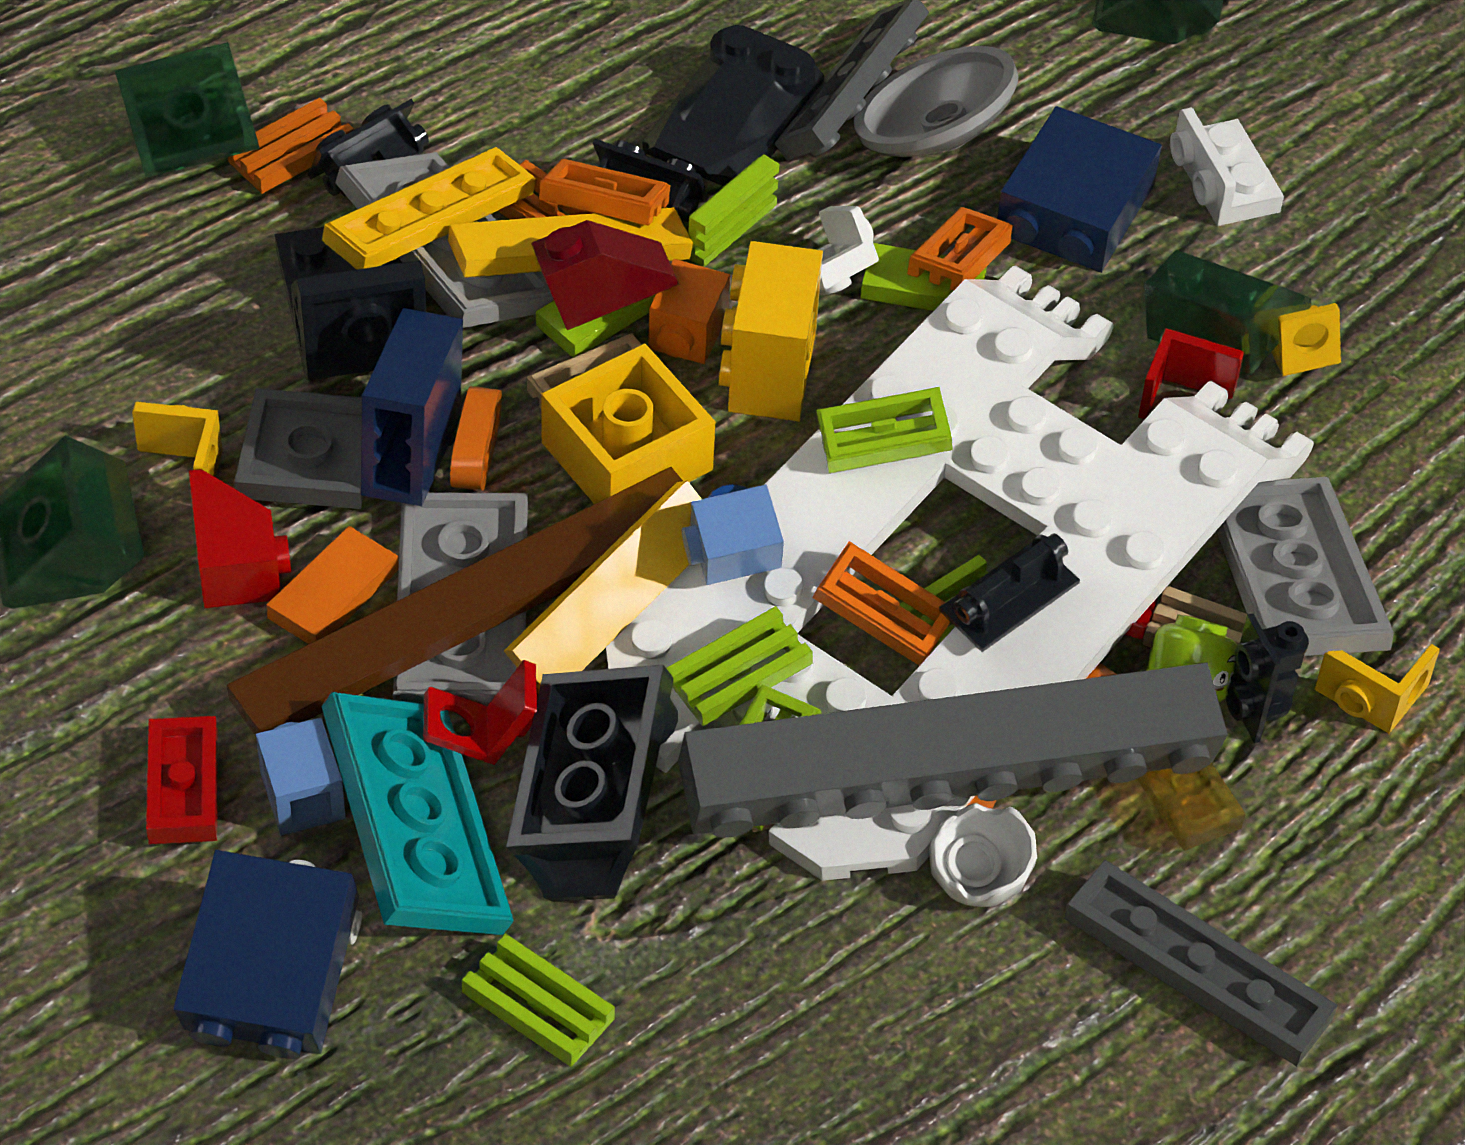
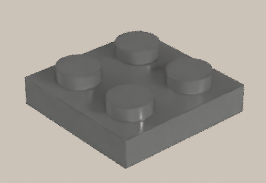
[234,388,363,509]

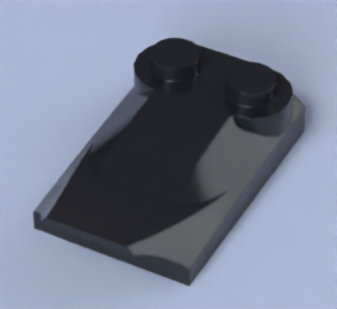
[642,25,824,186]
[506,665,678,902]

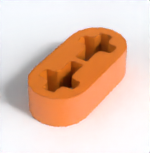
[450,386,502,491]

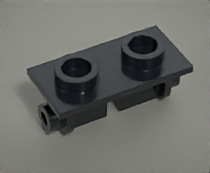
[308,99,429,196]
[591,139,709,222]
[939,533,1080,652]
[1226,613,1309,743]

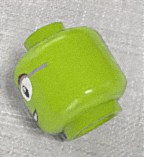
[1146,614,1237,702]

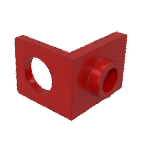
[1138,328,1244,419]
[423,660,537,765]

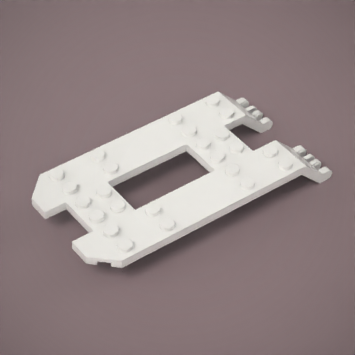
[606,266,1314,881]

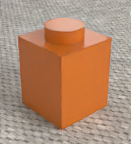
[648,259,730,365]

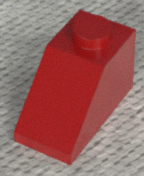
[189,469,291,609]

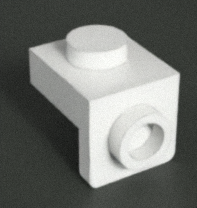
[818,206,879,295]

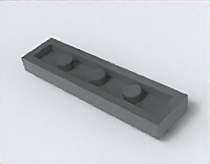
[774,0,929,161]
[1064,860,1338,1067]

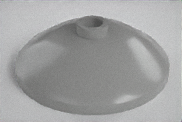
[854,46,1018,157]

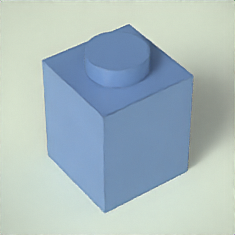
[682,484,784,585]
[256,718,346,836]

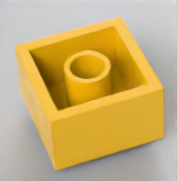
[719,241,823,422]
[541,343,716,504]

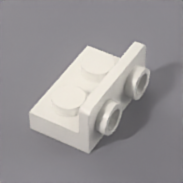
[1170,107,1284,226]

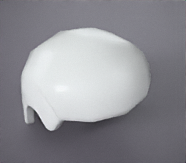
[929,803,1037,907]

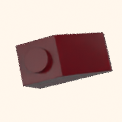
[531,220,679,330]

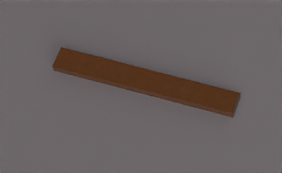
[227,467,683,736]

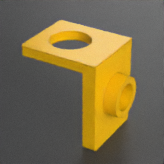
[1260,303,1341,376]
[132,402,223,477]
[1315,644,1440,734]

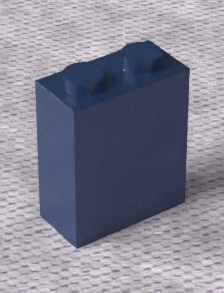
[997,106,1162,273]
[361,308,463,507]
[173,850,359,1059]

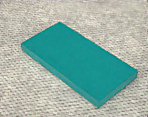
[321,692,514,935]

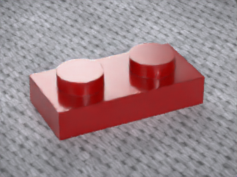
[146,716,218,844]

